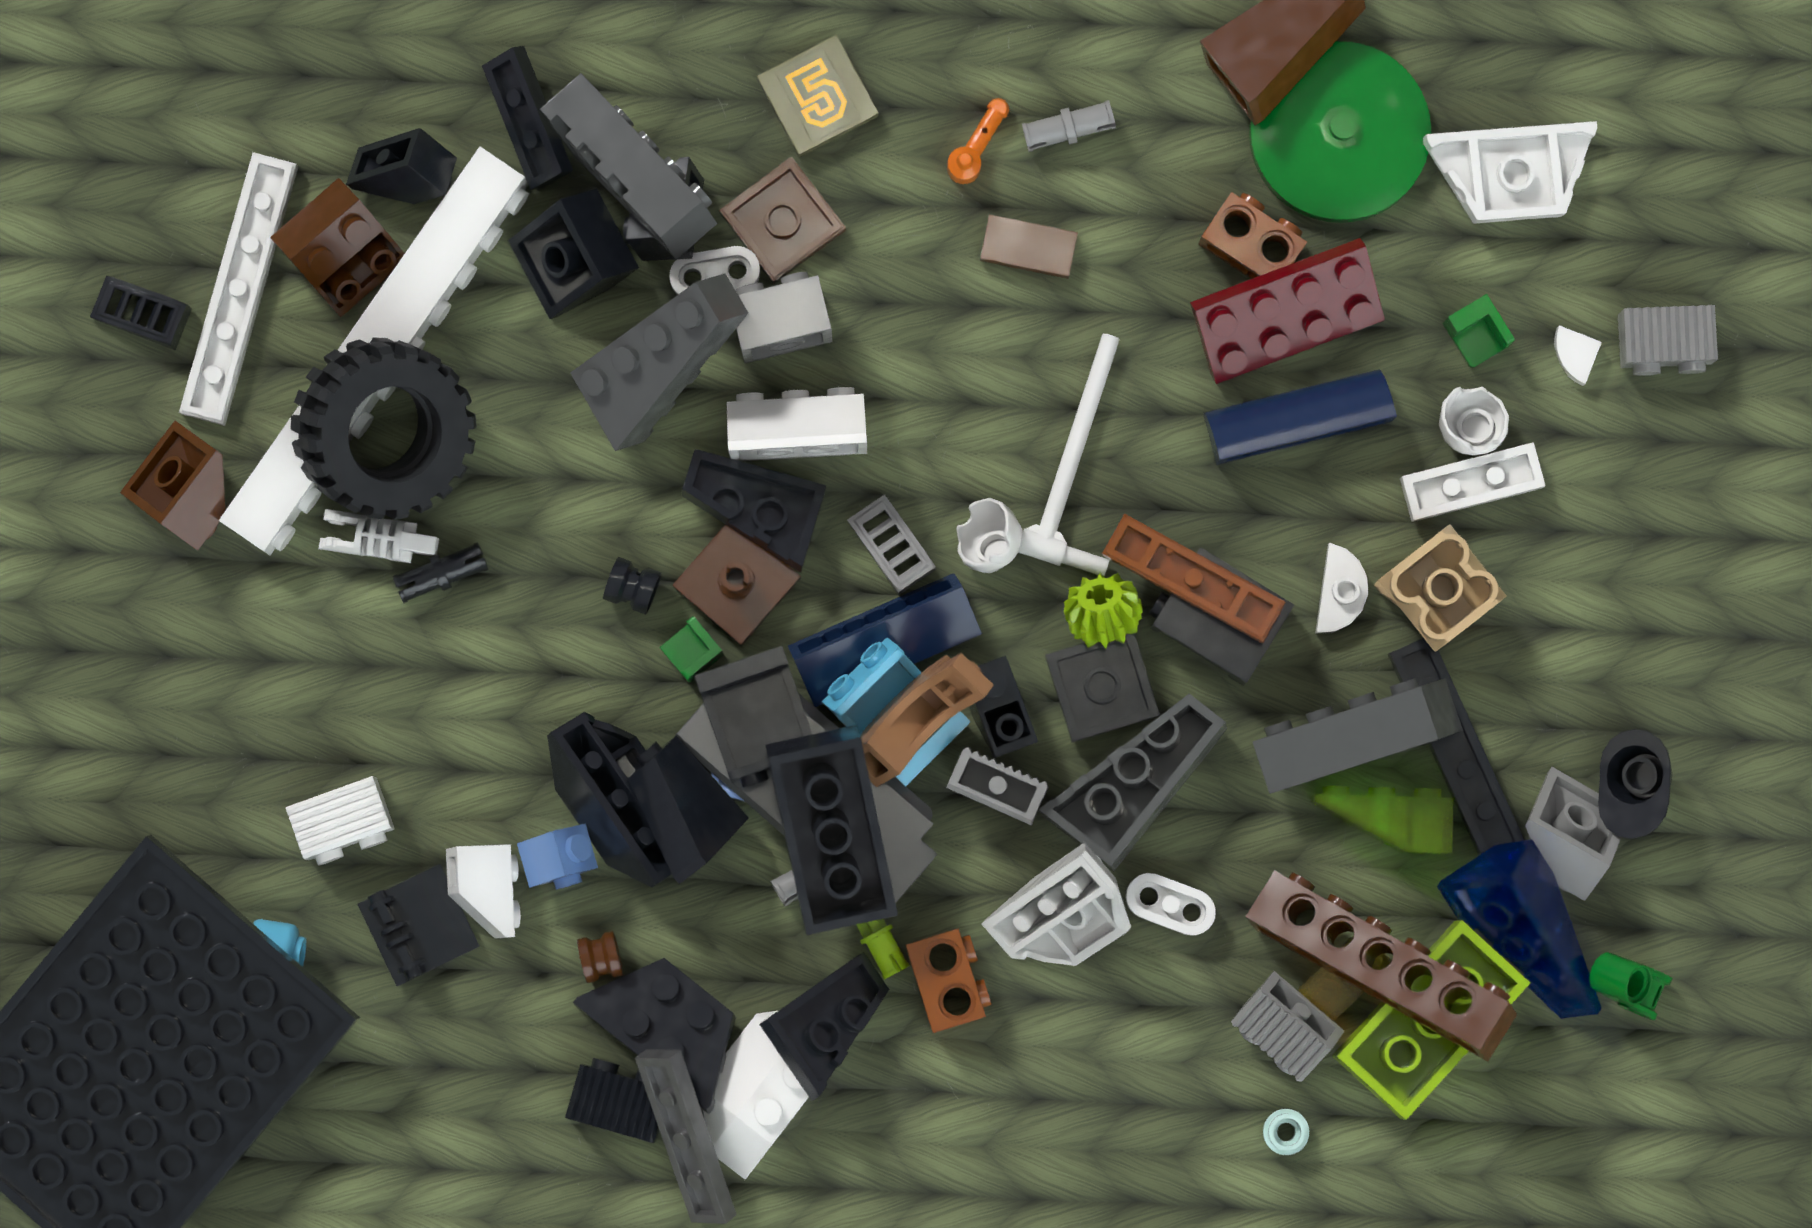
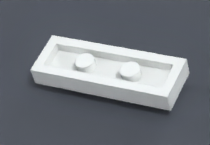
[1400,442,1546,522]

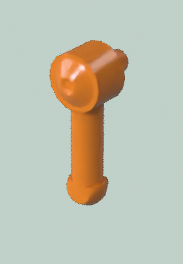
[947,98,1010,184]

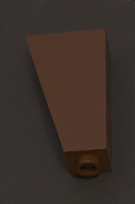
[1200,0,1366,126]

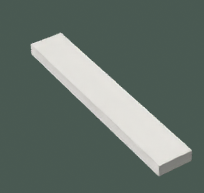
[179,152,298,426]

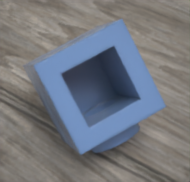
[517,823,598,889]

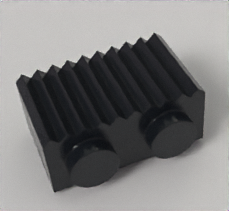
[565,1057,659,1143]

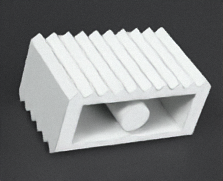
[286,776,395,865]

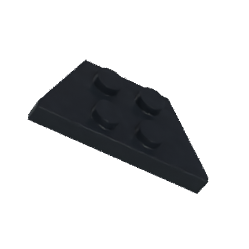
[573,958,736,1114]

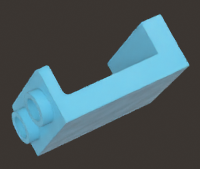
[822,638,971,787]

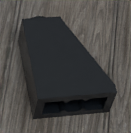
[628,736,749,884]

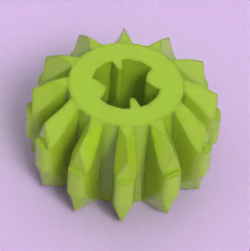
[1064,572,1143,649]

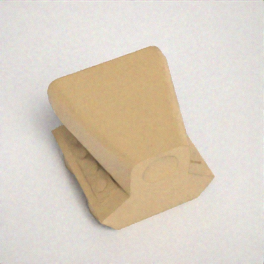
[1374,524,1507,652]

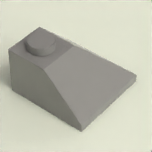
[1525,767,1621,901]

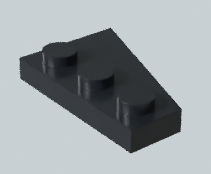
[759,952,890,1101]

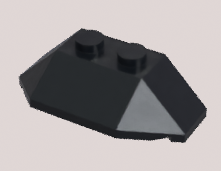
[547,712,672,887]

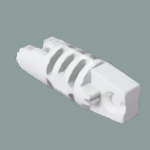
[319,509,439,563]

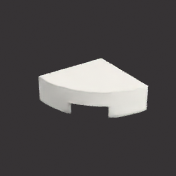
[1554,325,1602,386]

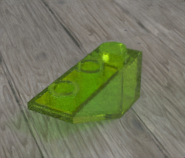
[1311,786,1453,855]

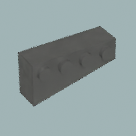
[540,73,717,260]
[570,273,748,451]
[1252,678,1463,794]
[1038,694,1227,872]

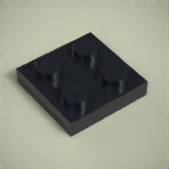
[1045,633,1160,743]

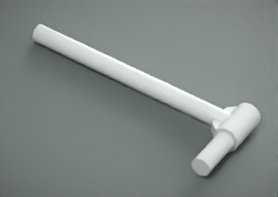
[1018,334,1120,576]

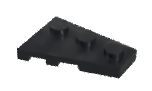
[682,449,826,573]

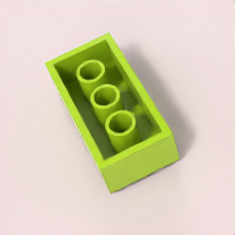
[1332,920,1530,1120]

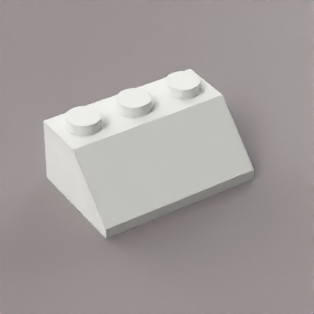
[727,387,867,461]

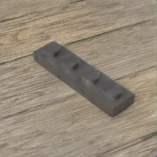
[635,1050,737,1224]

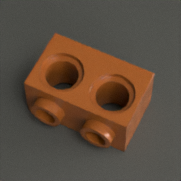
[1198,192,1307,279]
[905,929,992,1033]

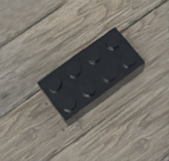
[765,725,898,935]

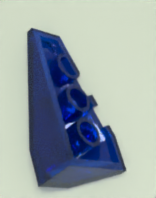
[1437,839,1602,1019]

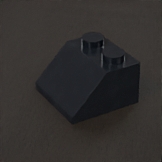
[508,188,639,319]

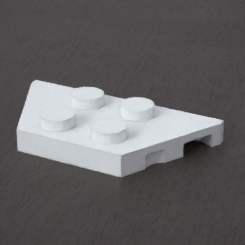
[1423,121,1597,224]

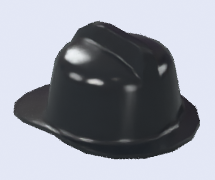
[1598,729,1673,839]

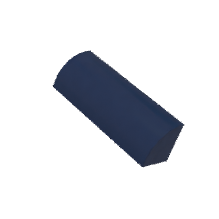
[1203,369,1397,465]
[788,573,982,707]

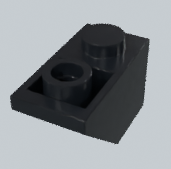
[969,656,1038,758]

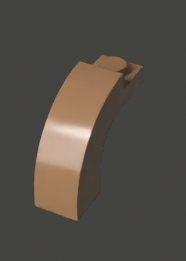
[860,653,994,787]

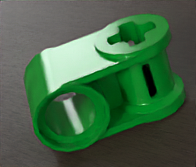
[1590,952,1673,1021]

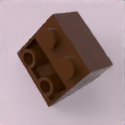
[270,178,405,317]

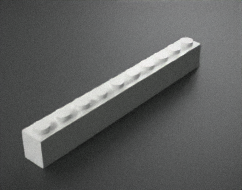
[219,147,529,555]

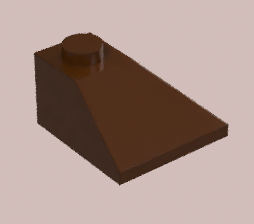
[120,421,225,551]

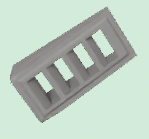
[847,494,936,595]

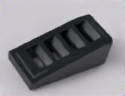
[90,275,192,350]

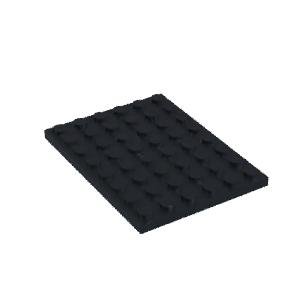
[0,835,360,1228]

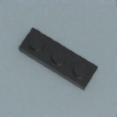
[482,46,573,190]

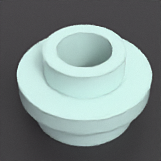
[1263,1109,1309,1155]

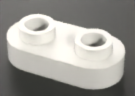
[669,246,760,295]
[1126,873,1216,935]

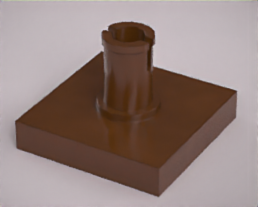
[672,524,801,646]

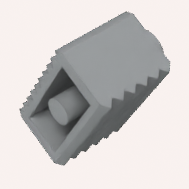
[1618,305,1718,376]
[946,747,1049,825]
[1231,971,1345,1082]

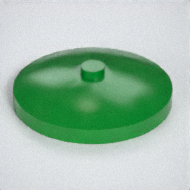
[1249,41,1431,223]

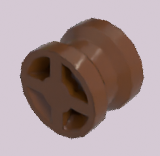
[577,931,623,983]

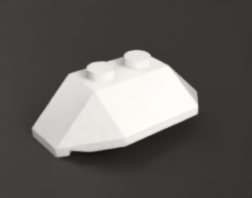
[981,842,1131,966]
[703,1011,809,1180]

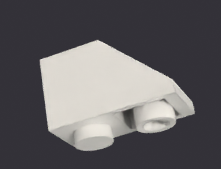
[446,844,521,939]

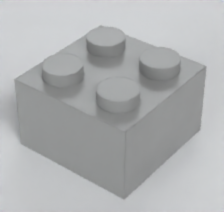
[736,272,832,363]

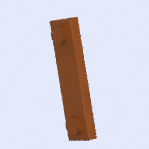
[1102,514,1286,644]

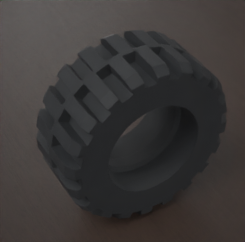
[290,337,477,520]

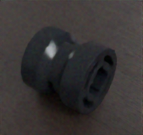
[603,557,662,615]

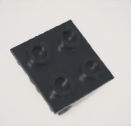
[357,864,480,987]

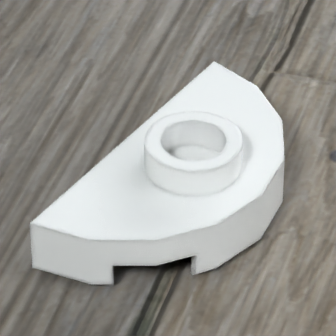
[1315,543,1368,634]

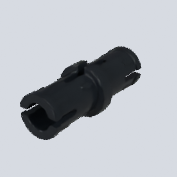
[393,542,489,603]

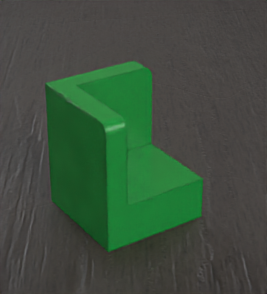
[1443,294,1515,368]
[659,616,724,683]

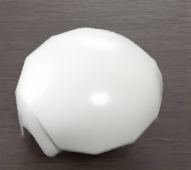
[1439,387,1509,456]
[956,498,1023,573]

